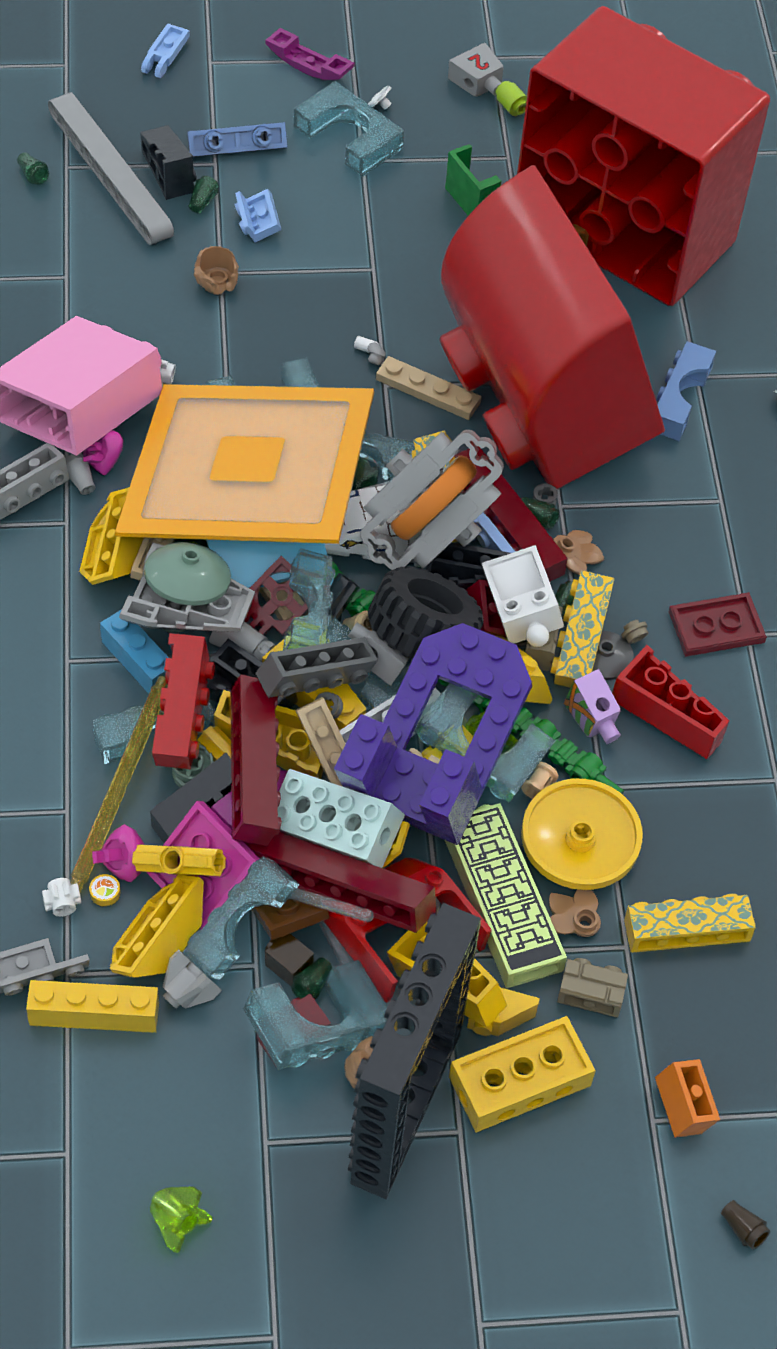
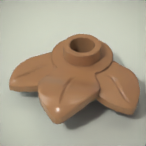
[553,530,604,575]
[549,889,601,937]

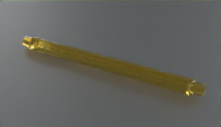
[70,676,168,893]

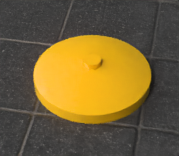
[521,778,643,890]

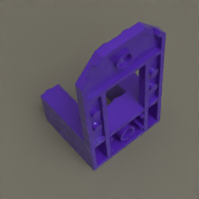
[334,623,532,845]

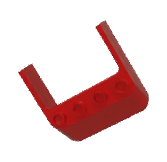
[323,857,492,1003]

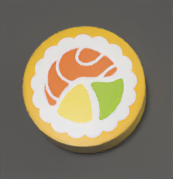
[89,874,121,906]

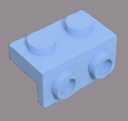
[235,189,282,243]

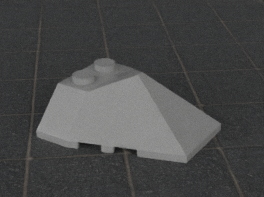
[119,543,255,632]

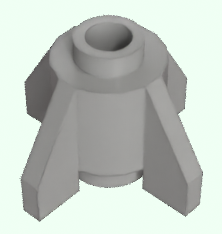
[163,949,222,1009]

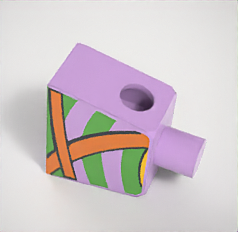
[564,669,621,744]

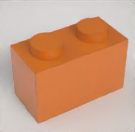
[655,1059,720,1137]

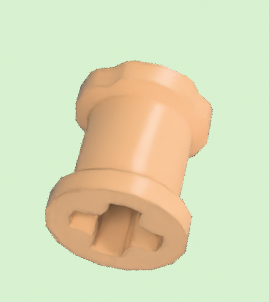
[521,762,559,799]

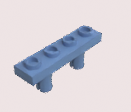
[187,122,287,156]

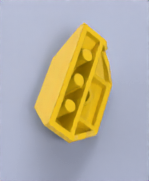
[79,487,144,585]
[110,874,204,977]

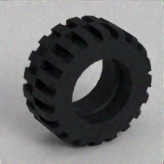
[368,566,483,658]

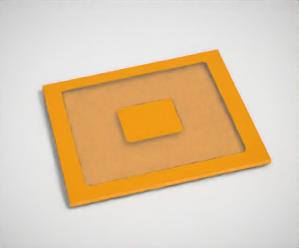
[115,384,374,544]

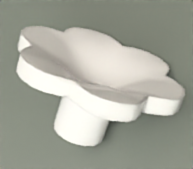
[367,86,392,110]

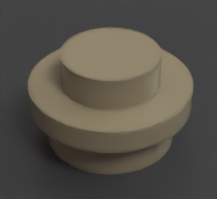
[621,620,649,644]

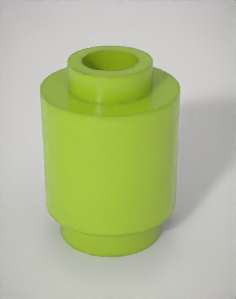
[495,81,527,116]

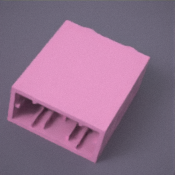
[0,316,162,456]

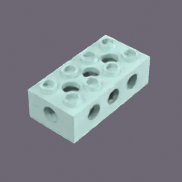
[278,769,405,868]

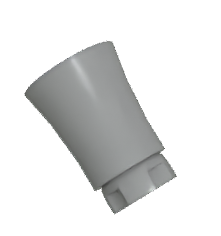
[209,621,275,662]

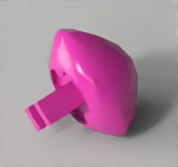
[82,430,124,475]
[92,824,145,882]

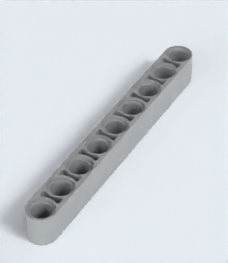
[48,92,174,245]

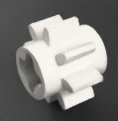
[42,878,81,916]

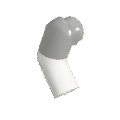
[354,336,386,365]

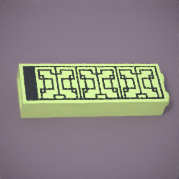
[445,803,567,989]

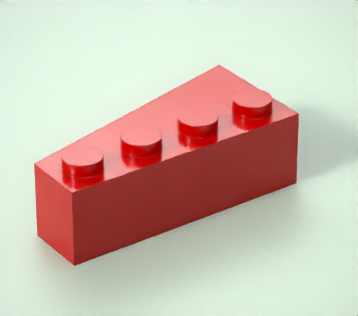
[152,633,215,770]
[612,645,730,759]

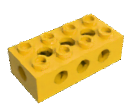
[449,1016,596,1132]

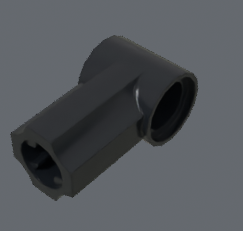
[308,573,360,629]

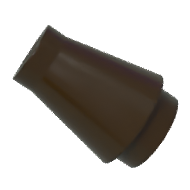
[721,1200,770,1250]

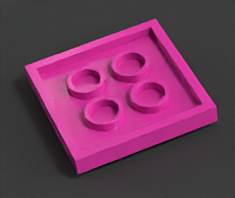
[147,801,262,932]

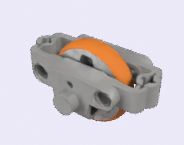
[360,430,504,570]

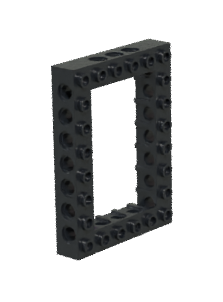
[348,903,481,1199]

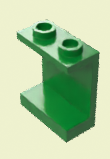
[445,144,501,216]

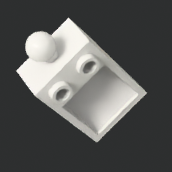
[482,545,564,647]

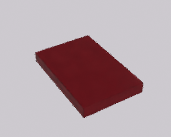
[668,592,767,657]

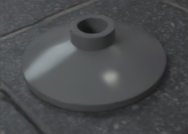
[592,631,634,680]

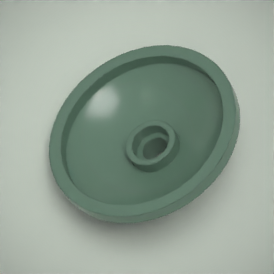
[144,542,231,606]

